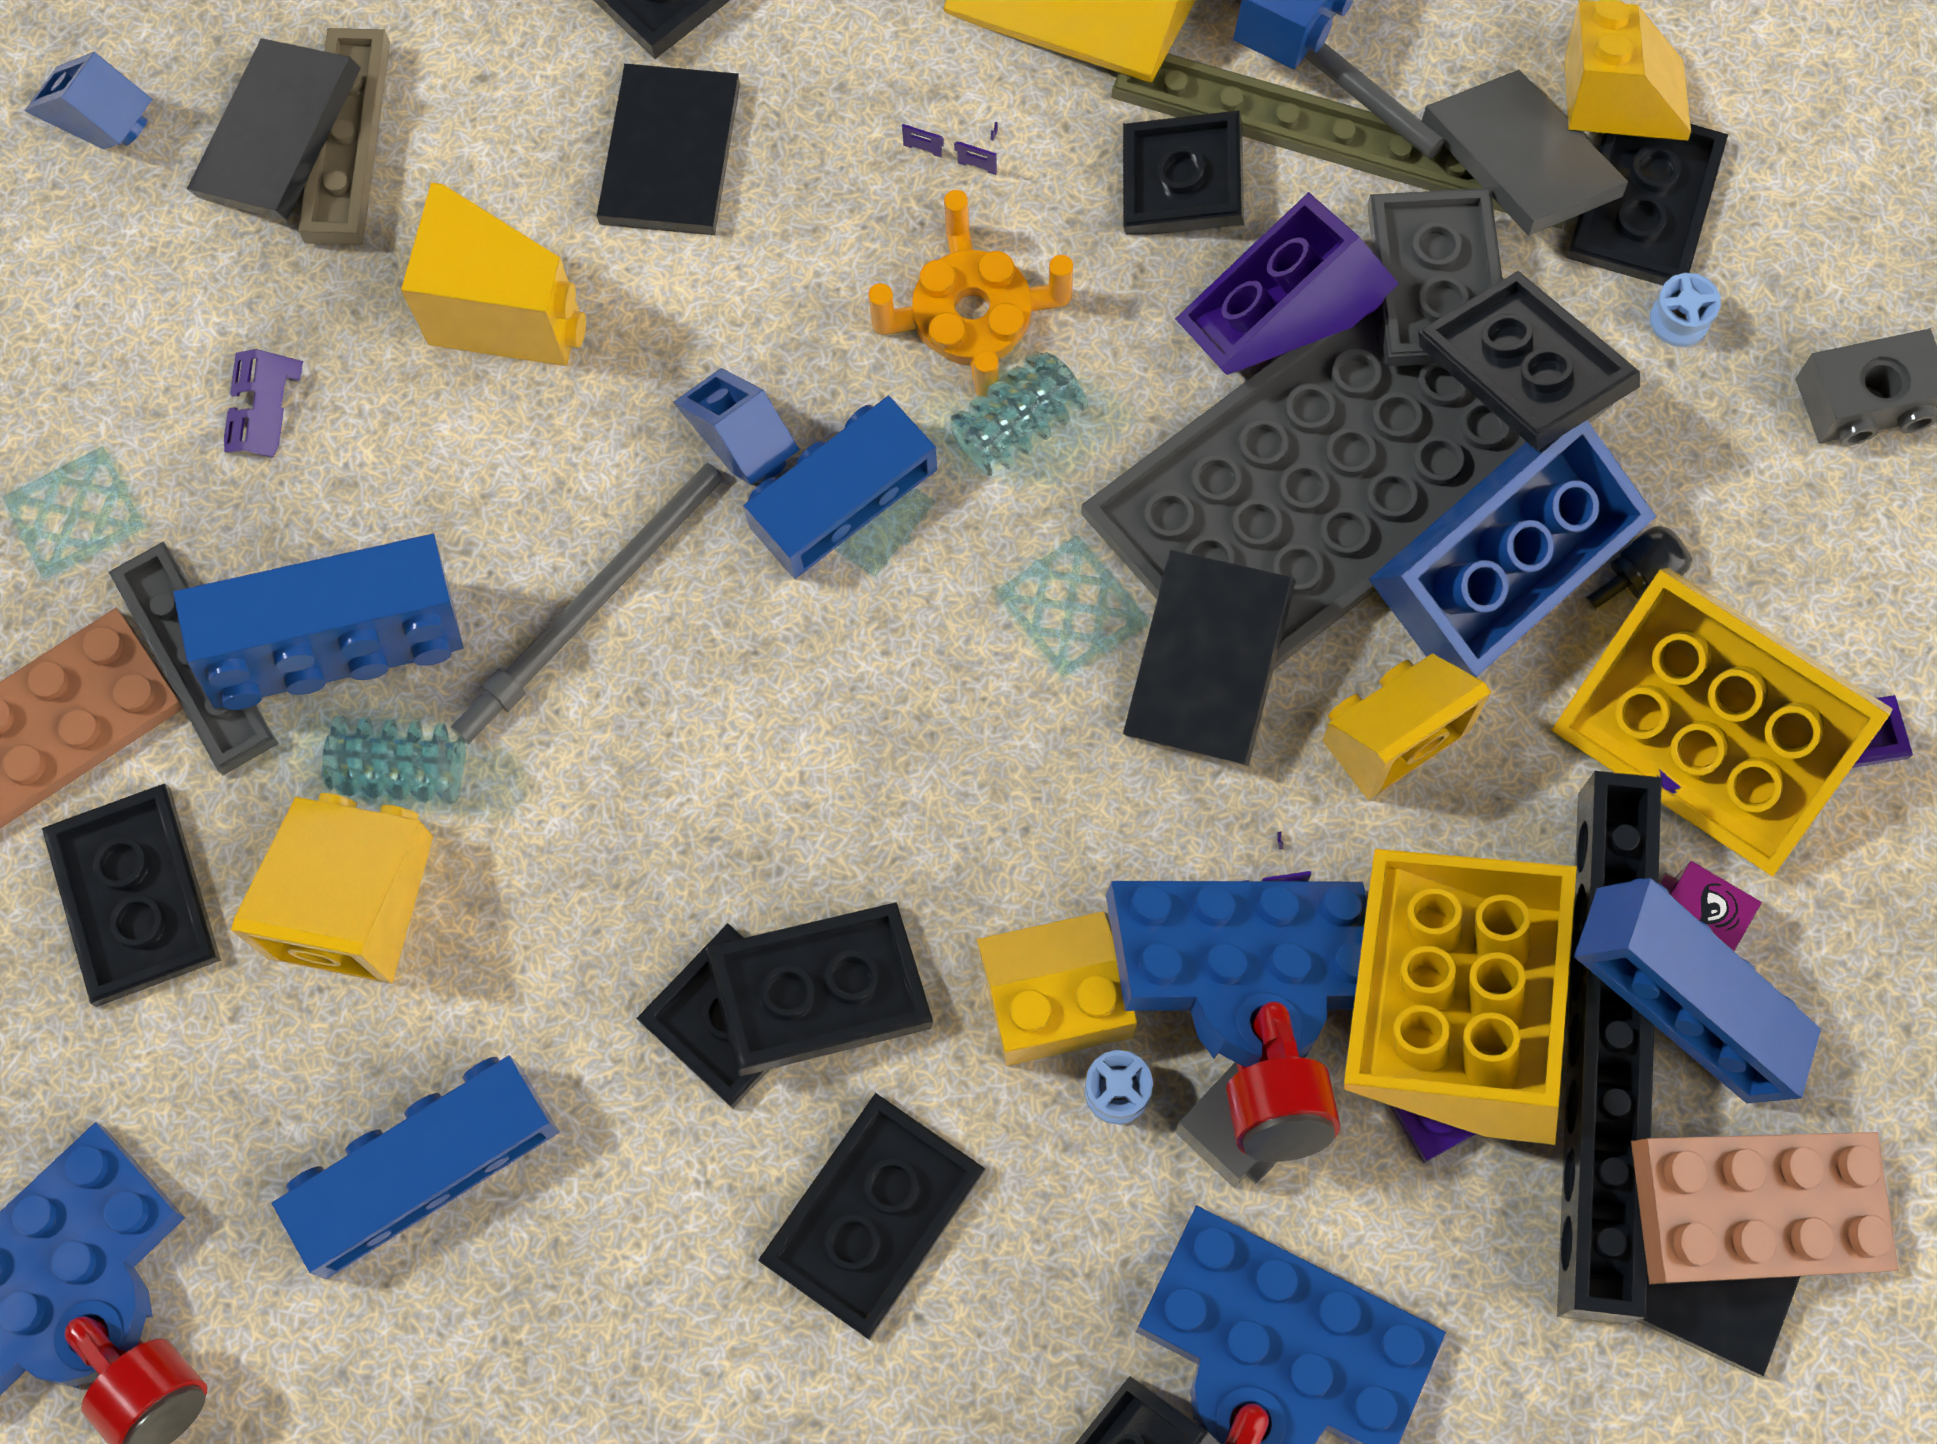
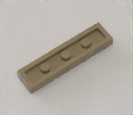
[298,28,390,245]

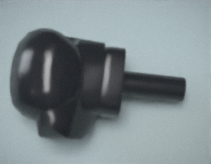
[1586,526,1692,610]

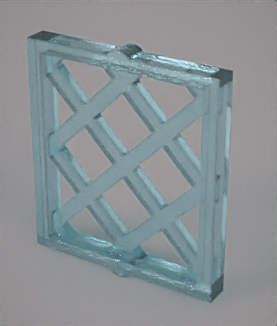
[3,446,146,580]
[995,535,1145,678]

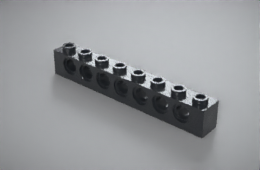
[1557,771,1662,1325]

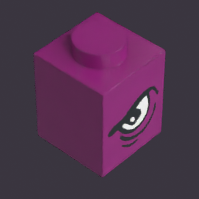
[1659,861,1762,952]

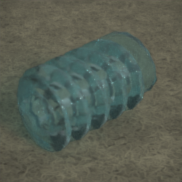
[950,351,1089,476]
[322,715,466,805]

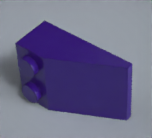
[1175,192,1399,375]

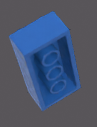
[1369,420,1656,677]
[173,533,464,710]

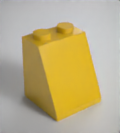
[401,182,586,366]
[230,793,434,984]

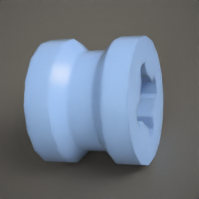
[1650,273,1721,347]
[1084,1050,1153,1125]

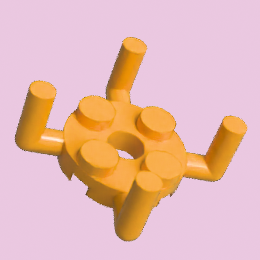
[868,190,1073,401]

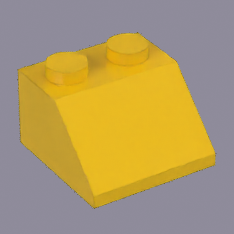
[1565,0,1691,141]
[1322,653,1491,801]
[977,911,1137,1066]

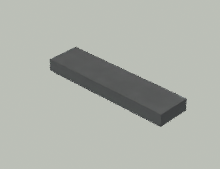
[109,541,279,776]

